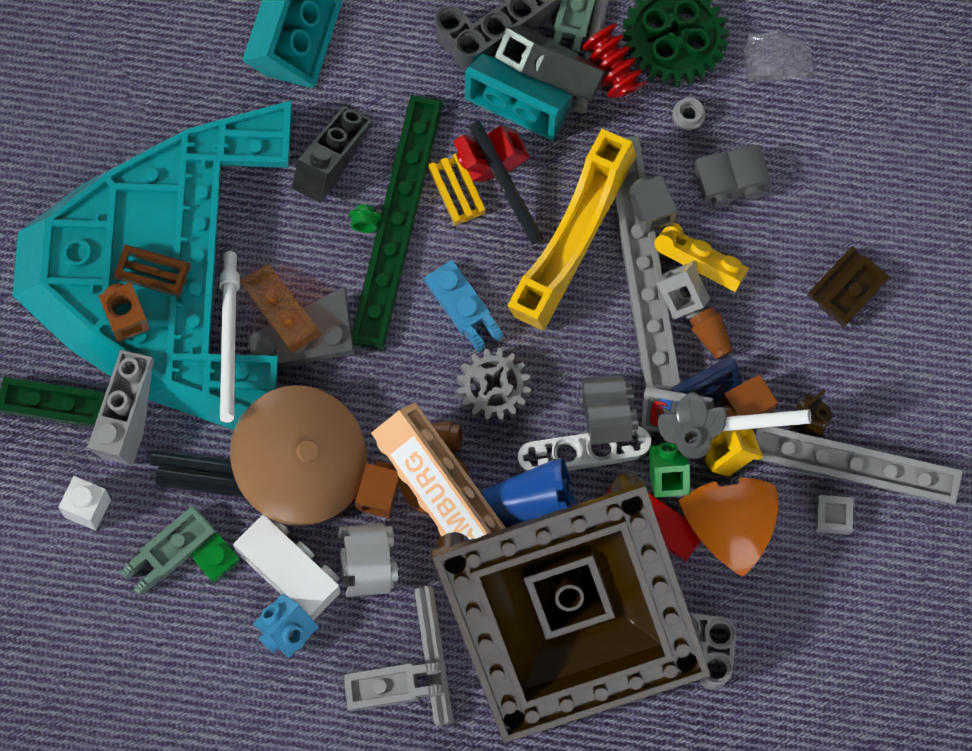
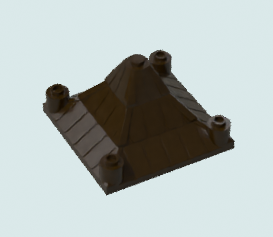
[432,474,711,743]

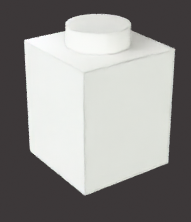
[58,476,111,531]

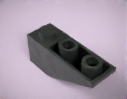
[495,25,606,101]
[291,106,373,203]

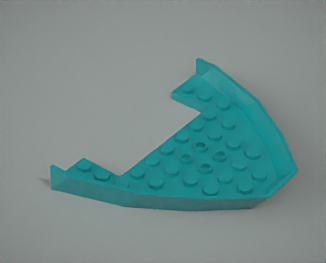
[12,101,294,430]

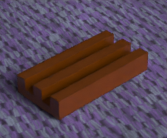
[114,244,192,298]

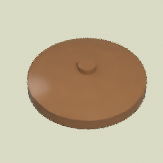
[230,385,367,526]

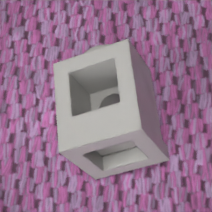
[657,260,710,319]

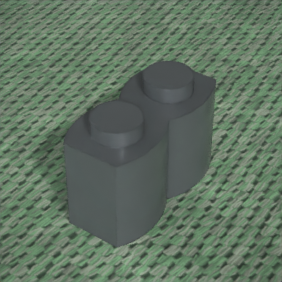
[694,145,771,207]
[582,374,638,445]

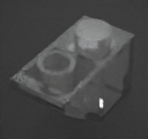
[744,32,814,82]

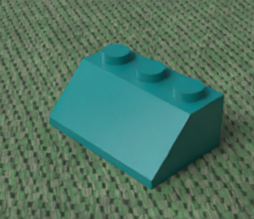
[242,0,343,88]
[465,54,572,141]

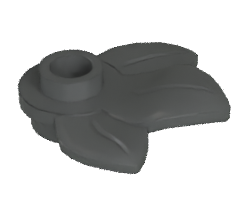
[658,392,727,459]

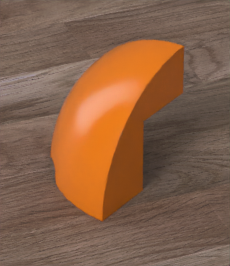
[679,478,778,577]

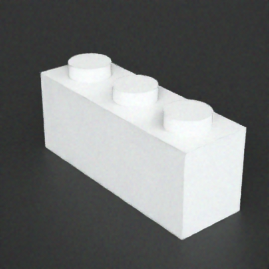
[233,515,341,621]

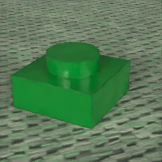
[190,533,240,584]

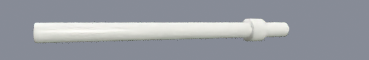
[219,251,240,422]

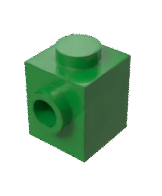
[649,442,690,498]

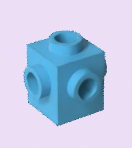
[253,594,319,658]

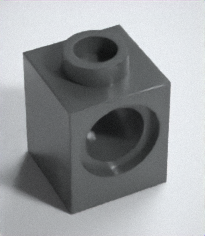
[628,175,678,234]

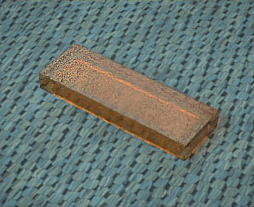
[240,264,321,353]

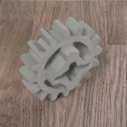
[457,349,531,424]

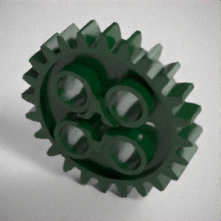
[622,0,729,87]

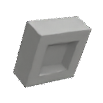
[816,495,854,535]

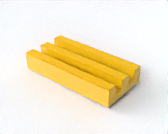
[428,153,486,226]

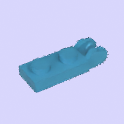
[424,260,503,352]

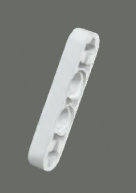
[517,426,651,472]

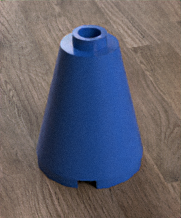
[482,458,575,525]

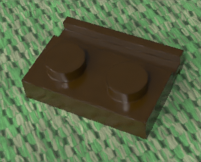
[807,245,890,328]

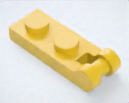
[654,223,750,292]

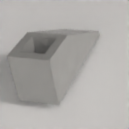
[87,350,154,466]

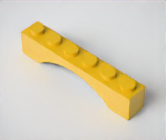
[507,129,637,331]

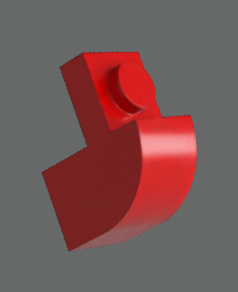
[453,125,530,182]

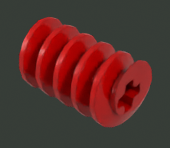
[582,23,648,99]

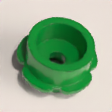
[348,204,382,233]

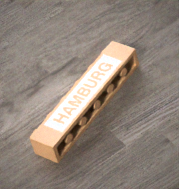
[371,402,506,540]

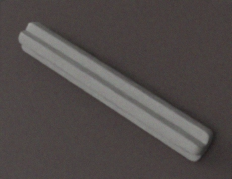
[415,586,453,726]

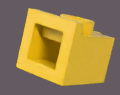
[704,429,763,477]

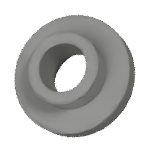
[672,98,706,131]

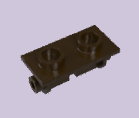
[789,389,832,438]

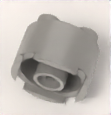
[338,523,398,598]

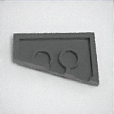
[248,287,355,368]

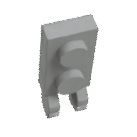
[344,662,446,712]

